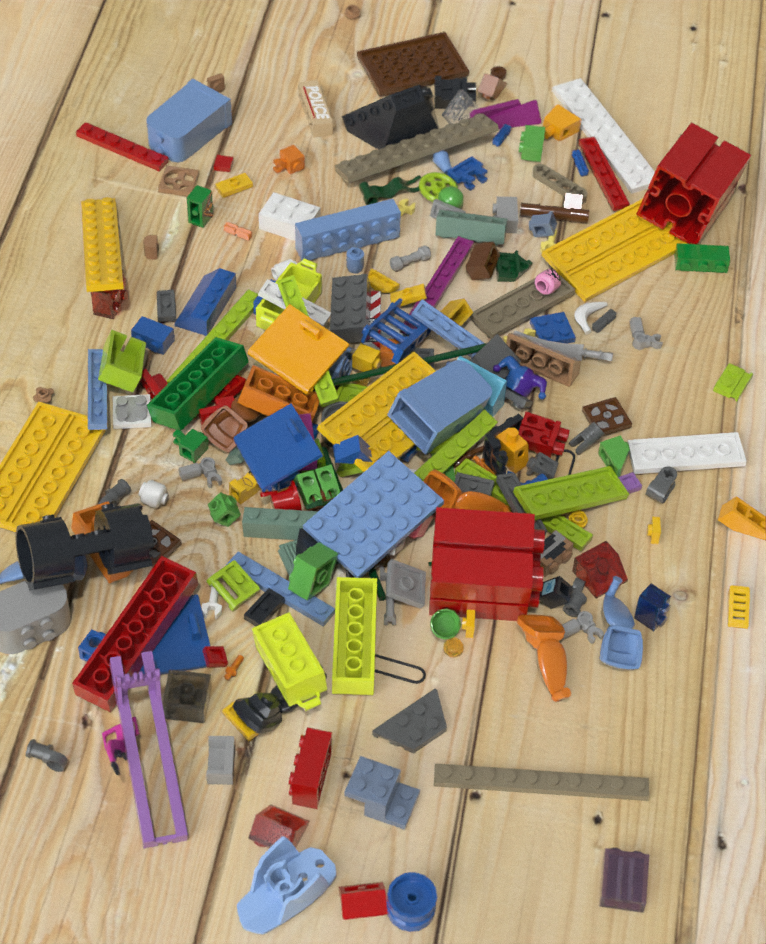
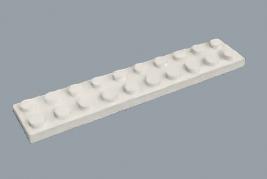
[552,78,655,194]

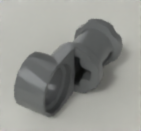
[98,479,132,507]
[563,577,587,617]
[26,739,68,772]

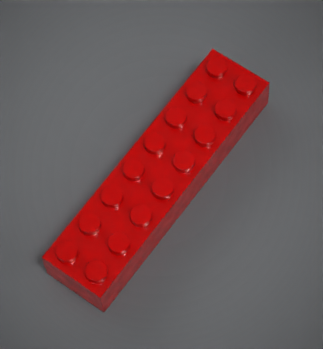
[72,556,198,713]

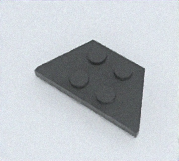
[372,688,447,754]

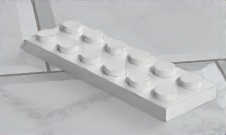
[627,432,747,474]

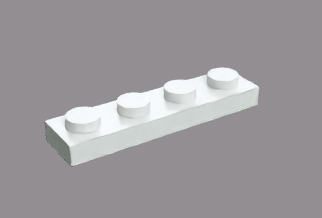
[258,279,331,327]

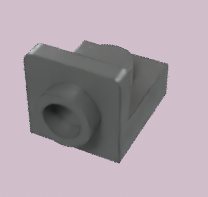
[526,452,559,479]

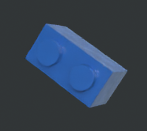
[131,316,175,355]

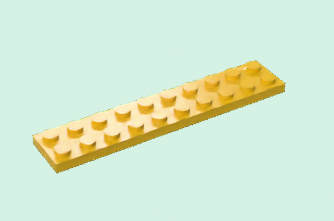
[81,197,124,292]

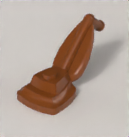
[201,396,261,453]

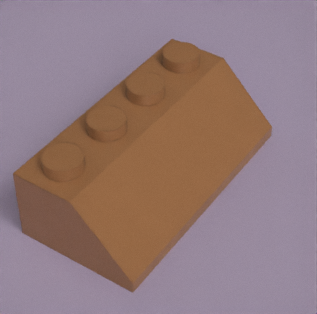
[506,333,581,387]

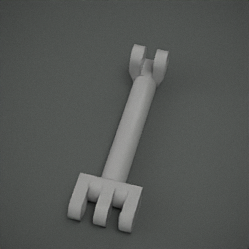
[380,567,396,625]

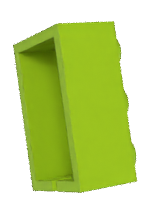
[98,330,146,392]

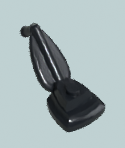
[233,664,327,734]

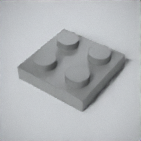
[386,559,426,609]

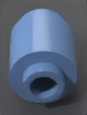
[346,247,364,274]

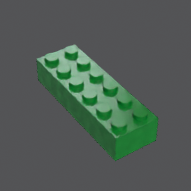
[147,337,249,431]

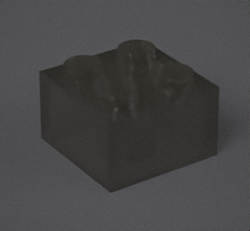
[162,669,212,723]

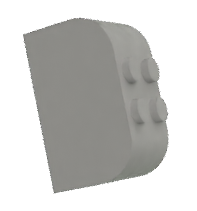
[0,581,71,654]

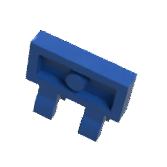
[447,156,488,191]

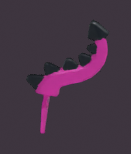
[102,716,140,775]

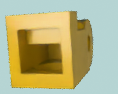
[229,471,261,505]

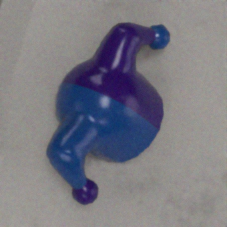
[493,356,547,400]

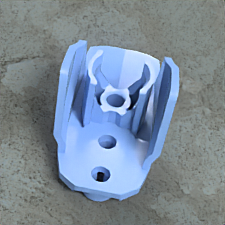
[237,836,336,935]

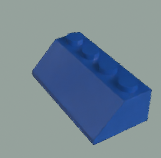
[174,268,236,336]

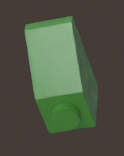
[598,435,630,477]

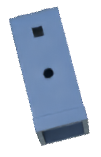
[146,78,232,162]
[387,360,492,455]

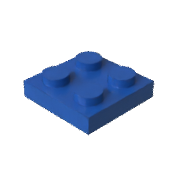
[530,312,576,344]

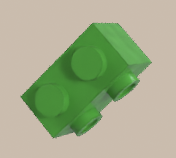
[519,125,545,162]

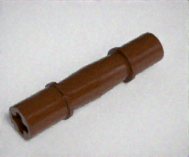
[520,202,589,223]

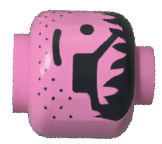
[535,269,561,295]

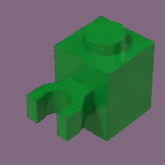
[173,429,208,463]

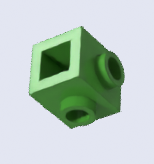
[208,492,241,527]

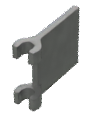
[469,334,521,379]

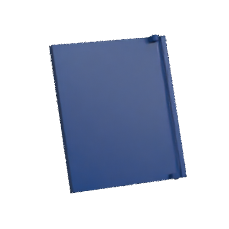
[233,403,323,492]
[139,594,210,675]

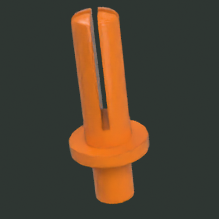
[472,455,495,475]
[224,655,244,680]

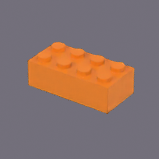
[237,365,320,421]

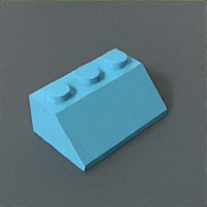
[457,356,507,417]

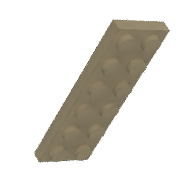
[470,269,575,339]

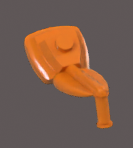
[423,469,511,512]
[517,615,571,702]

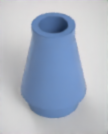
[433,150,452,175]

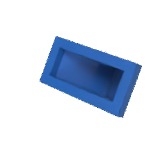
[333,435,372,464]

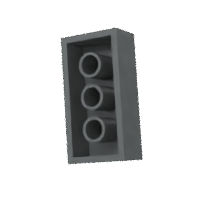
[330,274,371,343]

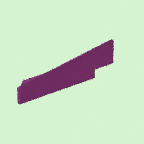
[469,99,541,129]

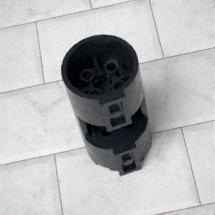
[15,503,154,591]

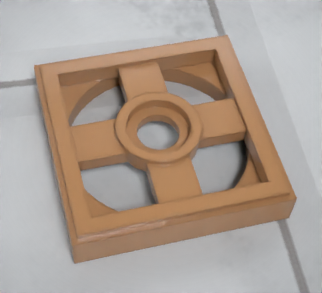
[158,165,199,197]

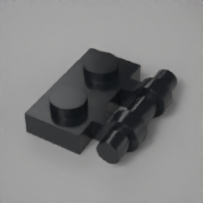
[482,432,508,476]

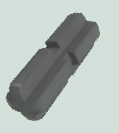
[592,309,617,332]

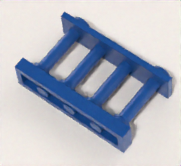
[361,298,432,364]

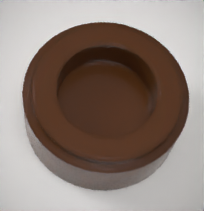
[490,66,507,80]

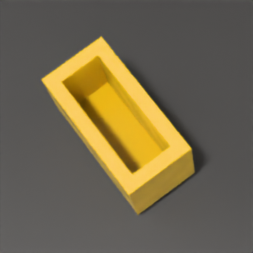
[439,298,473,337]

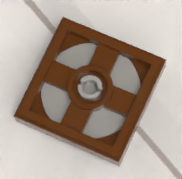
[582,397,632,436]
[149,520,181,567]

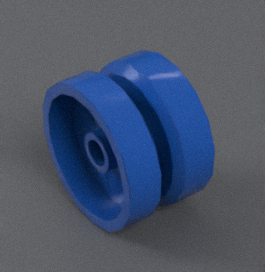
[387,872,437,932]

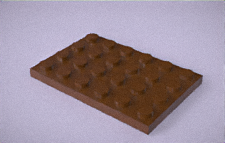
[357,32,469,96]

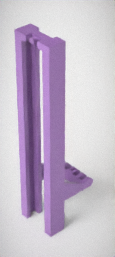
[110,651,188,849]

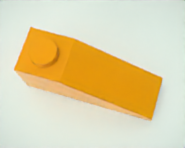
[718,496,766,540]

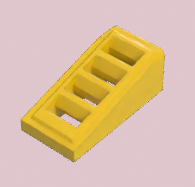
[728,585,750,629]

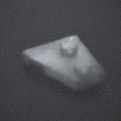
[442,89,479,124]

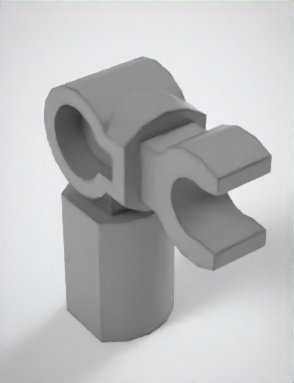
[629,317,663,350]
[178,457,222,488]
[561,611,604,644]

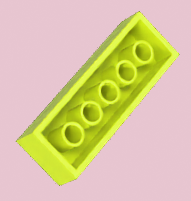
[332,577,377,695]

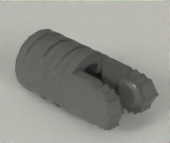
[569,422,605,455]

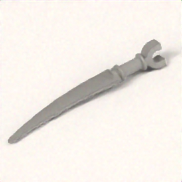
[514,331,613,361]

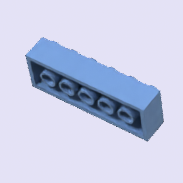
[295,199,401,261]

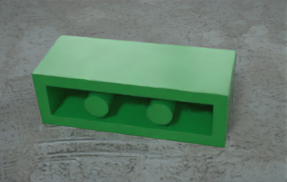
[674,243,730,273]

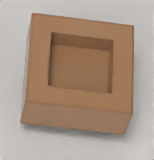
[207,73,225,92]

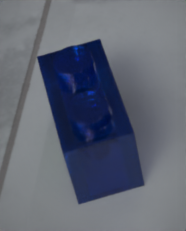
[634,583,671,632]

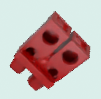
[518,412,570,458]

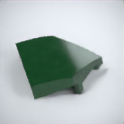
[496,250,533,282]

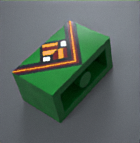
[187,185,213,228]

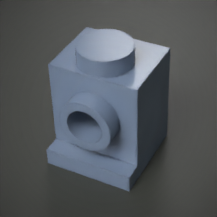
[529,211,557,237]

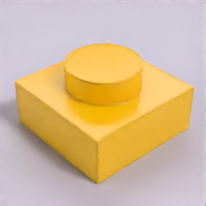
[647,516,661,544]
[462,610,475,638]

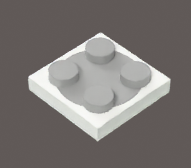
[113,394,151,429]

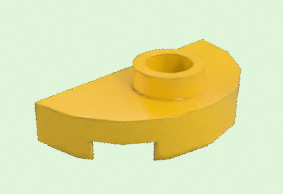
[368,268,400,293]

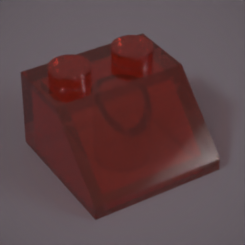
[572,541,628,599]
[248,804,310,848]

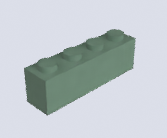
[435,210,508,245]
[242,507,318,540]

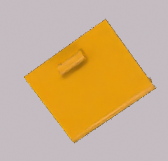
[247,304,350,395]

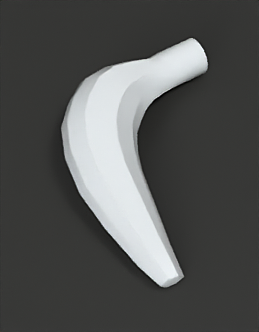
[574,302,607,335]

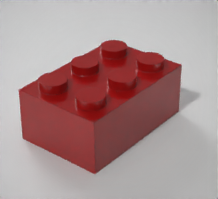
[288,727,332,809]

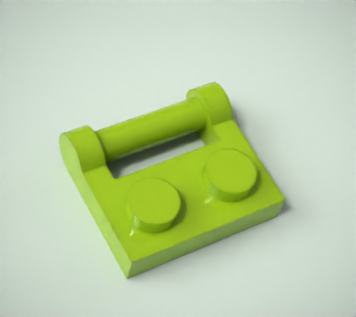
[206,560,260,612]

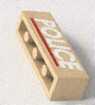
[298,80,335,138]

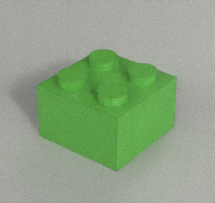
[288,542,339,601]

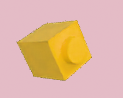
[352,343,382,372]

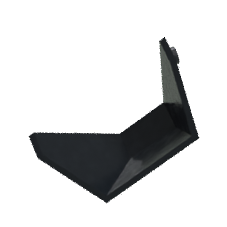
[342,85,439,150]

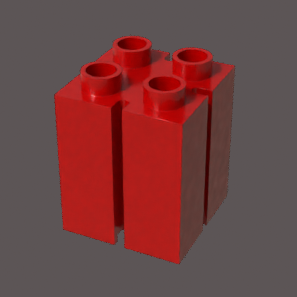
[636,122,751,244]
[429,507,545,621]

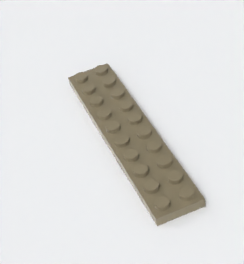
[335,114,499,183]

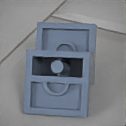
[344,756,420,830]

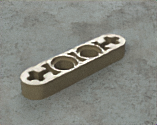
[532,164,587,204]

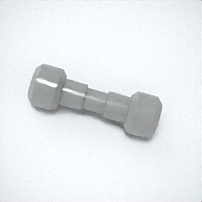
[390,245,431,271]

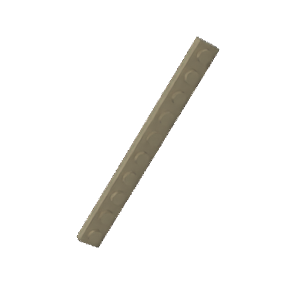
[434,763,649,801]

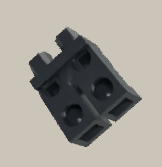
[434,76,476,109]

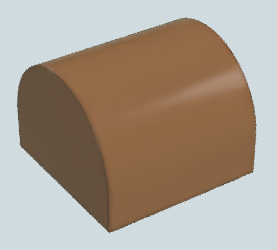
[143,235,159,260]

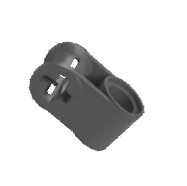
[646,466,677,504]

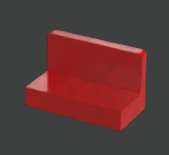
[140,369,168,399]
[339,882,387,920]

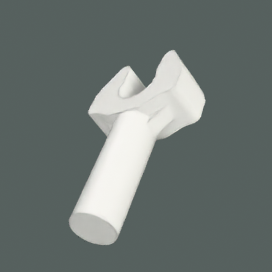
[201,586,222,619]

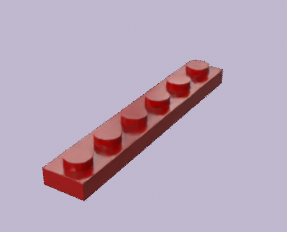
[76,122,169,172]
[579,136,630,211]

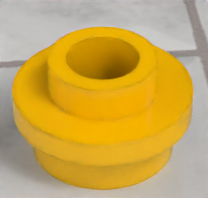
[568,510,588,528]

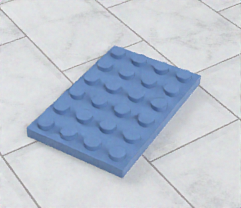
[303,451,444,578]

